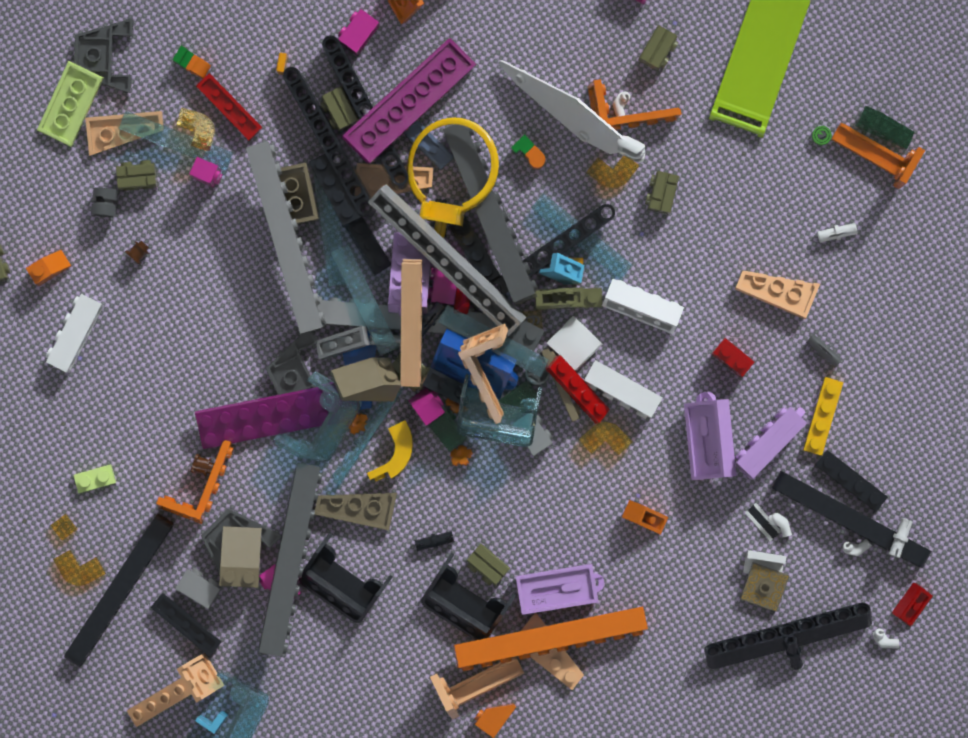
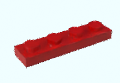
[196,73,263,141]
[546,355,610,424]

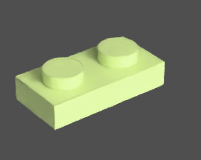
[73,464,116,494]

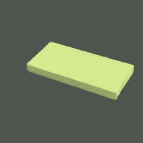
[37,61,104,147]

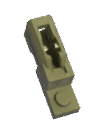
[535,287,603,310]

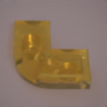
[176,107,215,151]
[586,155,640,188]
[578,422,633,455]
[53,550,106,586]

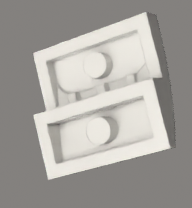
[547,316,603,371]

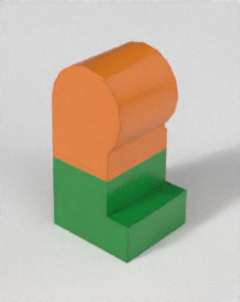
[172,45,211,79]
[511,134,546,170]

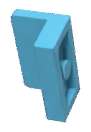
[539,253,585,285]
[195,710,228,734]

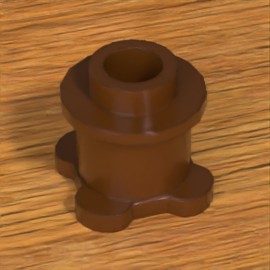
[125,241,150,265]
[190,454,214,477]

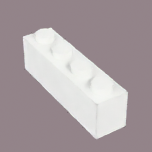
[602,279,684,334]
[46,294,104,373]
[584,360,663,420]

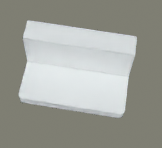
[743,550,786,574]

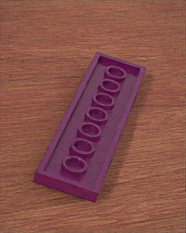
[342,38,476,165]
[195,384,352,449]

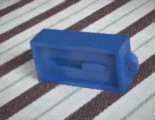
[430,329,518,400]

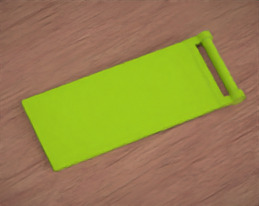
[709,0,810,138]

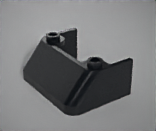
[299,532,393,623]
[421,553,516,640]

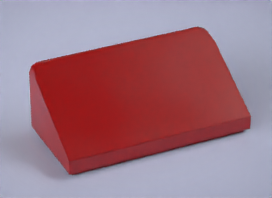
[454,288,470,315]
[892,583,933,627]

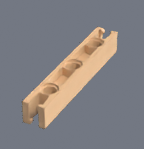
[400,259,422,387]

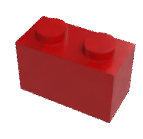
[711,338,755,378]

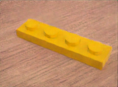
[803,377,844,456]

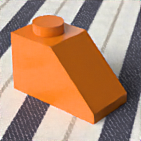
[26,250,71,286]
[622,500,668,535]
[474,703,516,738]

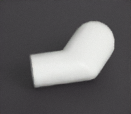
[613,91,630,117]
[768,513,792,537]
[843,539,872,556]
[873,629,899,649]

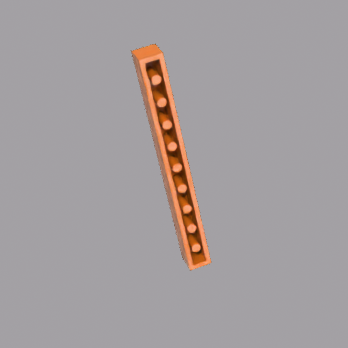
[453,606,648,671]

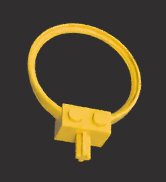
[407,117,499,238]

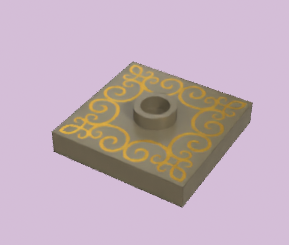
[740,562,789,612]

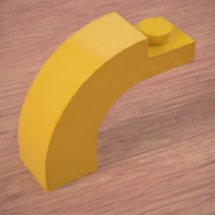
[367,420,413,482]

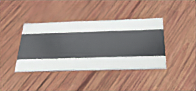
[745,503,781,541]

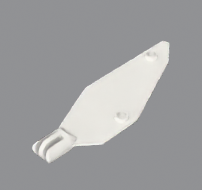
[499,60,645,163]

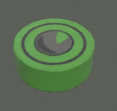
[812,126,832,146]

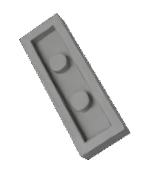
[316,326,369,360]

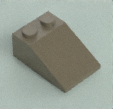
[279,162,320,225]
[330,357,401,401]
[219,526,262,588]

